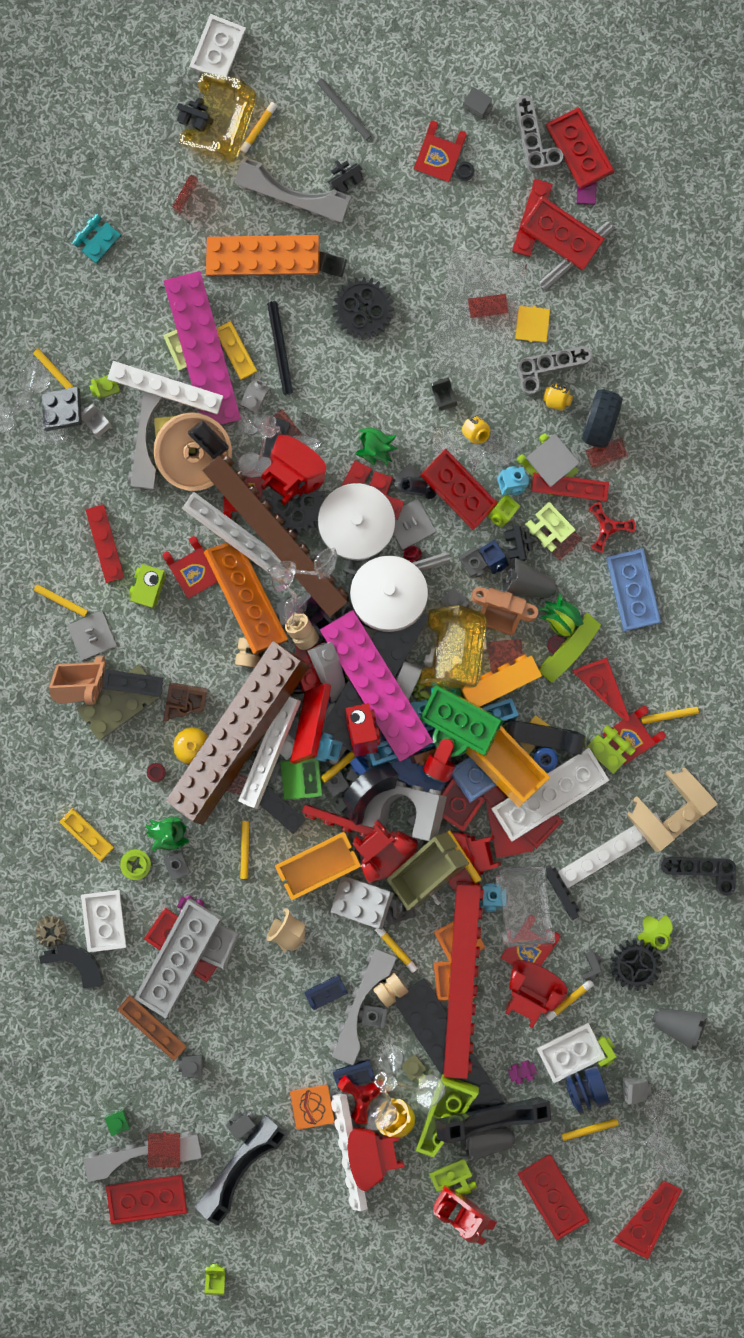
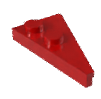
[572,658,630,722]

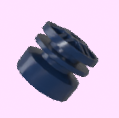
[566,1066,611,1115]

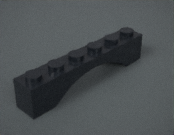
[435,1097,551,1144]
[195,1115,289,1226]

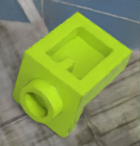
[89,375,121,400]
[487,495,520,528]

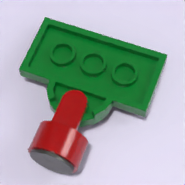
[420,685,504,783]

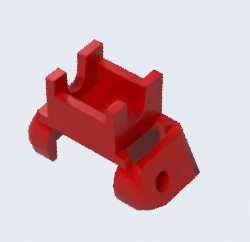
[261,435,327,505]
[352,819,418,883]
[445,831,501,892]
[505,960,567,1028]
[347,1127,404,1192]
[433,1185,497,1245]

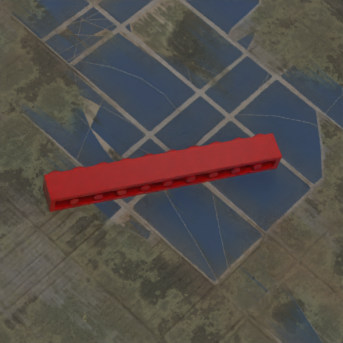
[444,882,484,1079]

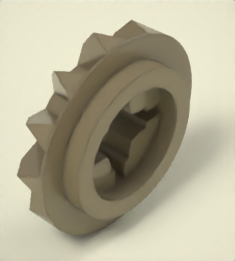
[35,916,66,947]

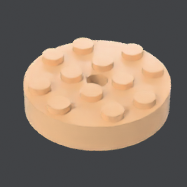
[154,413,232,491]

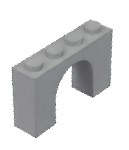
[362,781,447,841]

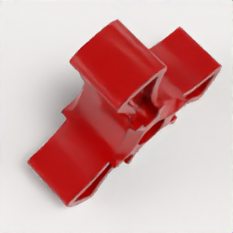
[588,502,635,554]
[338,1075,390,1124]

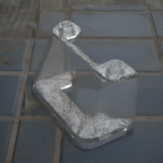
[495,865,555,948]

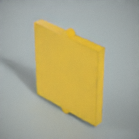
[515,306,550,343]

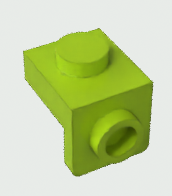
[597,1035,616,1067]
[205,1264,226,1296]

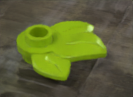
[637,915,673,950]

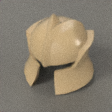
[267,909,305,953]

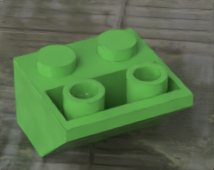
[281,758,322,800]

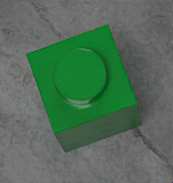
[105,1108,131,1136]

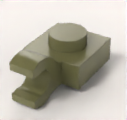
[400,1054,430,1089]

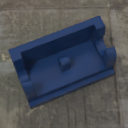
[304,974,348,1010]
[332,1059,376,1091]

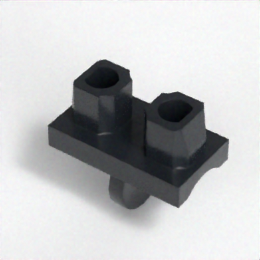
[177,98,214,132]
[327,160,364,193]
[504,525,537,561]

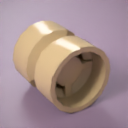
[285,614,319,650]
[235,638,262,668]
[373,972,409,1008]

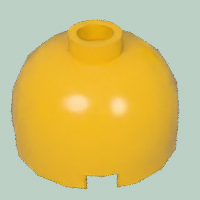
[173,727,209,765]
[376,1098,415,1138]

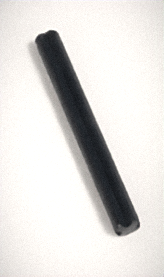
[267,301,293,395]

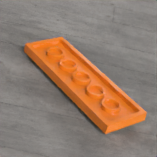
[206,235,320,276]
[204,542,288,654]

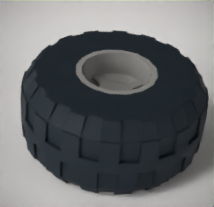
[581,389,623,448]

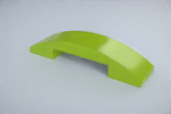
[539,612,601,683]

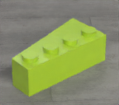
[416,1074,479,1158]

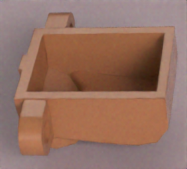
[471,587,538,636]
[49,656,106,705]

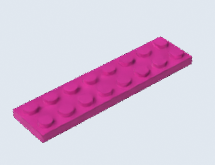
[163,271,241,425]
[320,610,433,762]

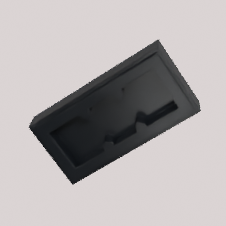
[188,420,229,459]

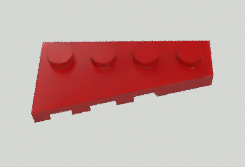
[613,1180,682,1259]

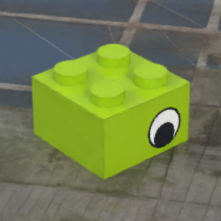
[128,564,167,609]

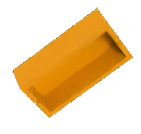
[461,654,542,707]
[466,726,550,808]
[275,831,361,901]

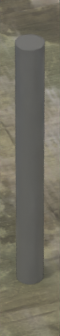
[317,78,372,140]

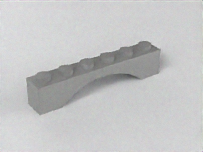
[234,157,352,223]
[128,373,170,491]
[330,948,397,1065]
[83,1130,203,1182]

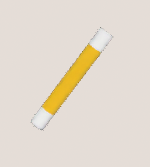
[240,102,278,154]
[375,928,418,973]
[545,980,594,1021]

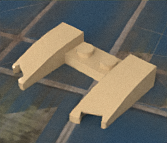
[627,768,717,853]

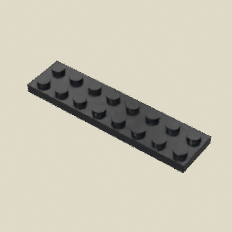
[322,613,429,751]
[395,978,506,1113]

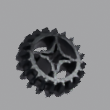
[610,938,662,991]

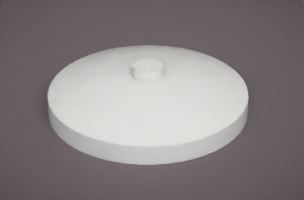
[318,483,395,560]
[350,556,428,632]

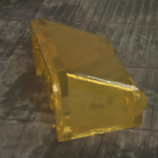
[178,72,256,162]
[419,605,487,688]

